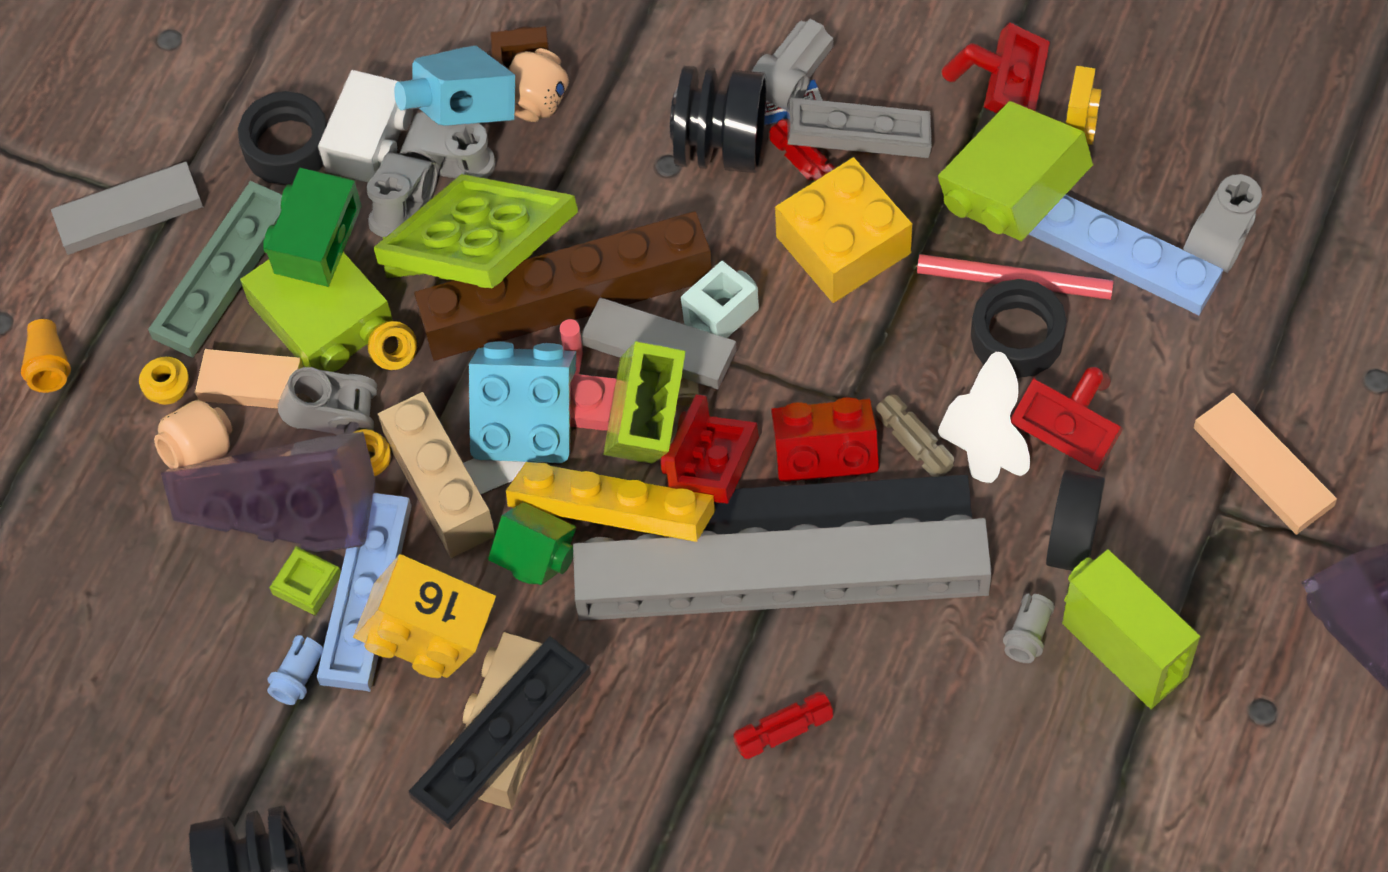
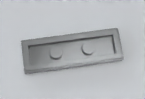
[788,98,932,158]
[51,162,203,255]
[581,298,737,389]

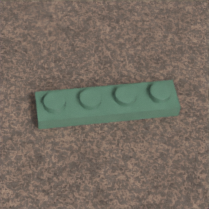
[148,181,282,358]

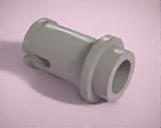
[1003,593,1055,663]

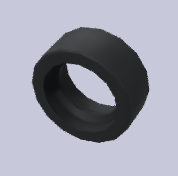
[237,91,328,185]
[970,279,1067,378]
[1046,470,1105,571]

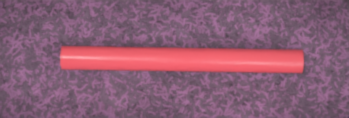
[917,254,1114,300]

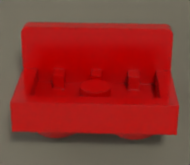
[661,394,759,504]
[771,397,879,482]

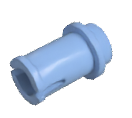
[267,635,323,705]

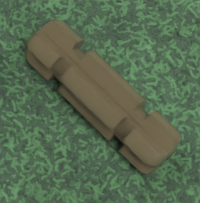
[876,394,954,477]

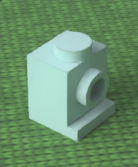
[681,261,759,338]

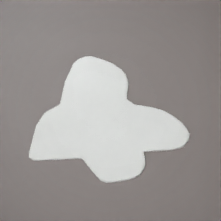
[938,352,1030,483]

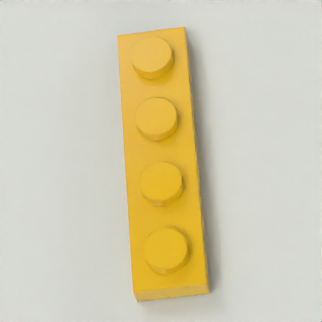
[506,462,715,542]

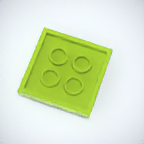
[373,174,578,288]

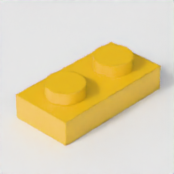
[1066,66,1102,145]

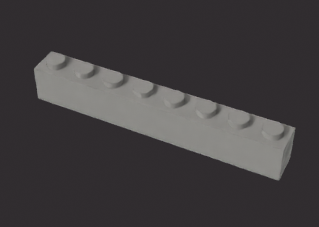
[573,515,991,621]

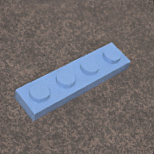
[1029,195,1223,315]
[317,491,412,692]

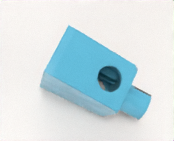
[394,45,515,126]

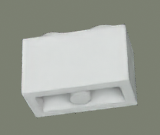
[318,70,413,182]

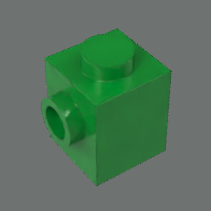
[488,502,576,585]

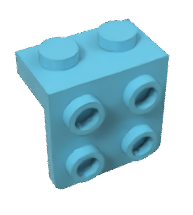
[469,342,576,463]

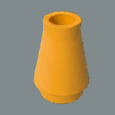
[21,319,71,393]

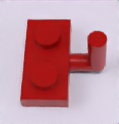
[942,23,1050,113]
[1011,367,1124,472]

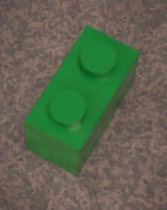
[263,168,362,287]

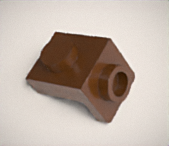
[485,26,550,69]

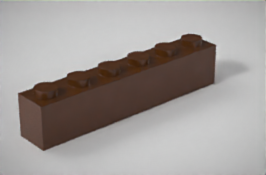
[414,211,712,361]

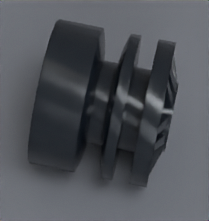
[670,66,767,173]
[189,805,306,872]

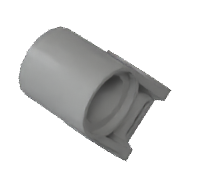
[399,112,496,179]
[367,152,438,237]
[1183,174,1262,273]
[278,367,377,438]

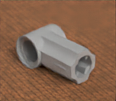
[752,19,833,112]

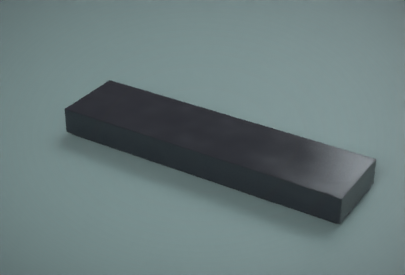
[408,636,591,830]

